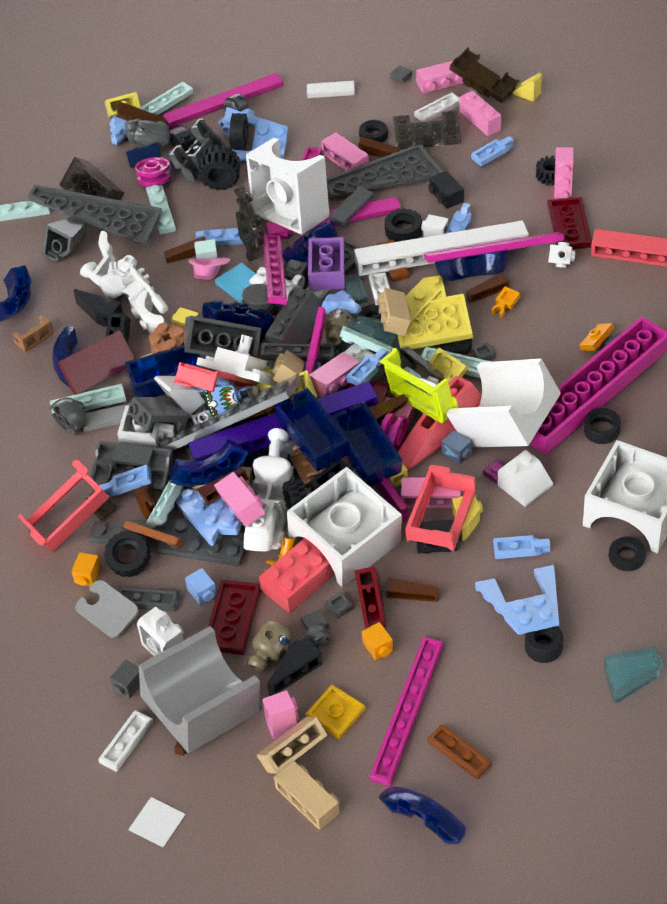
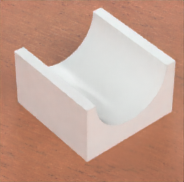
[246,138,330,234]
[446,359,561,447]
[583,440,667,553]
[287,467,402,588]

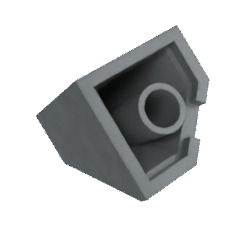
[42,217,86,262]

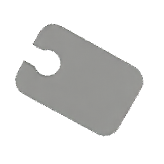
[75,580,139,638]

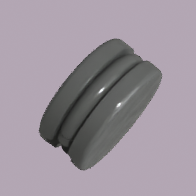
[242,284,275,315]

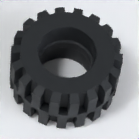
[198,145,240,190]

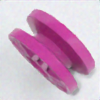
[135,157,171,187]
[377,413,408,455]

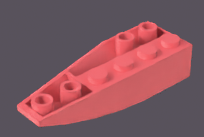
[396,375,482,470]

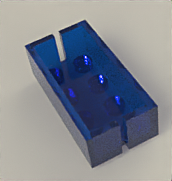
[124,345,205,397]
[274,388,350,472]
[330,401,403,486]

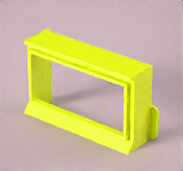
[379,348,458,424]

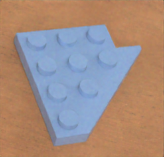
[176,489,243,546]

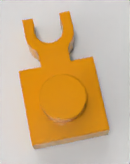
[491,287,521,318]

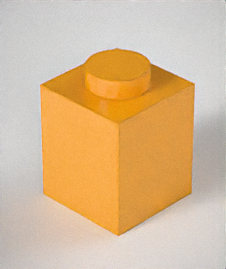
[71,552,101,586]
[362,622,393,661]

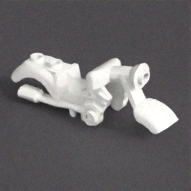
[80,231,168,333]
[244,428,300,551]

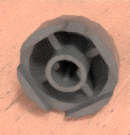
[49,397,86,435]

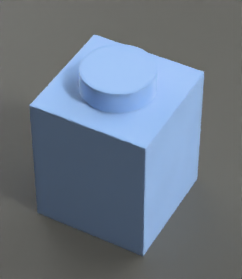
[185,568,217,605]

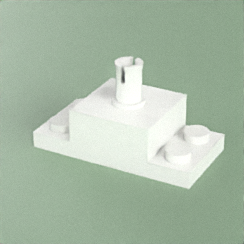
[196,335,278,386]

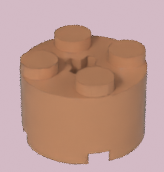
[149,323,188,365]

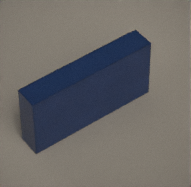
[125,142,161,168]

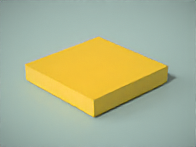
[305,685,366,740]

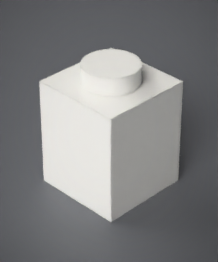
[421,214,448,237]

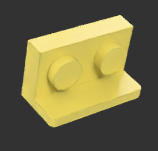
[429,347,468,383]

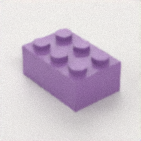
[308,237,345,290]

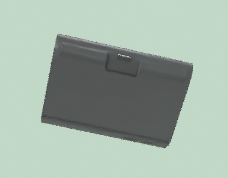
[376,347,444,381]

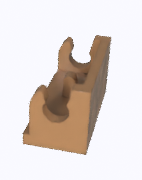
[13,315,54,352]
[289,440,325,487]

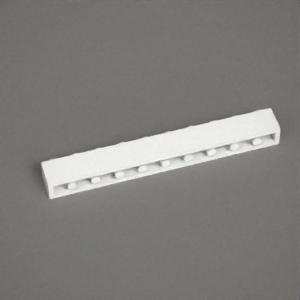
[354,220,529,276]

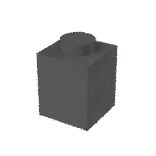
[110,659,140,698]

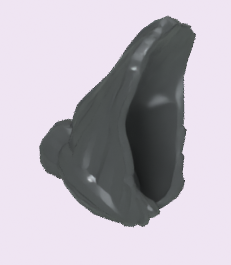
[125,118,170,151]

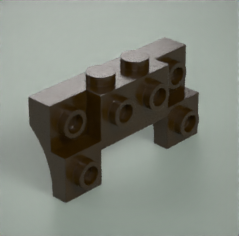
[449,47,520,103]

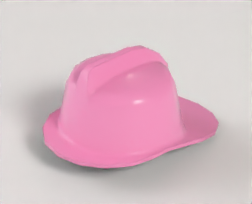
[188,258,231,280]

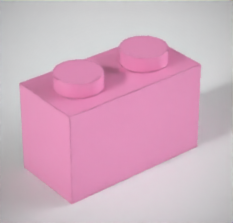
[262,690,300,739]

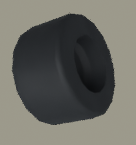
[525,626,563,663]

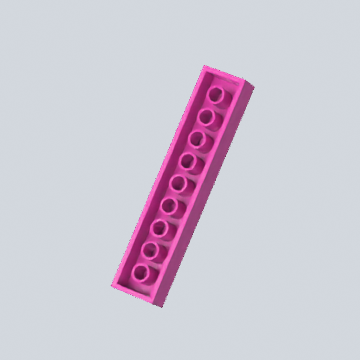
[529,316,667,456]

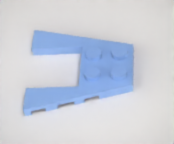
[224,107,289,162]
[475,565,559,635]

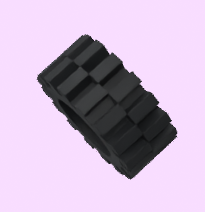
[536,156,555,186]
[282,478,308,511]

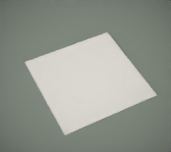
[128,797,186,847]

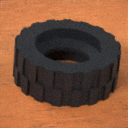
[229,113,248,150]
[384,208,422,242]
[104,531,151,577]

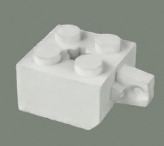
[117,406,175,447]
[137,607,184,656]

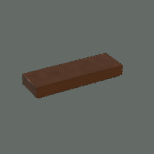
[116,102,165,123]

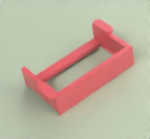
[174,362,256,392]
[17,460,109,552]
[405,465,476,552]

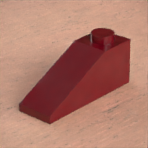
[354,566,386,629]

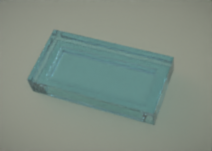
[345,274,368,304]

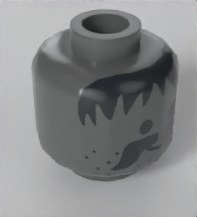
[224,94,248,112]

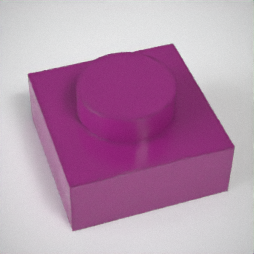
[483,459,505,485]

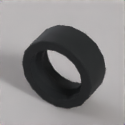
[584,408,621,444]

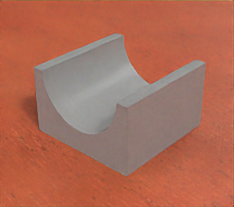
[139,626,260,754]

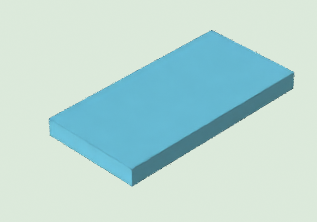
[215,263,282,319]

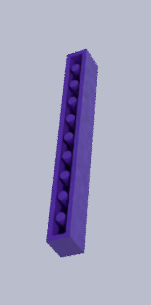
[188,381,378,465]

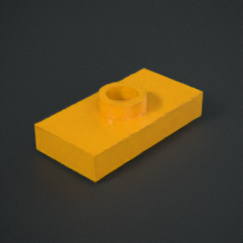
[579,323,615,351]

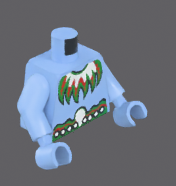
[195,377,249,435]

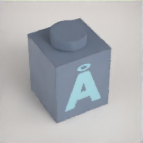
[441,430,472,464]

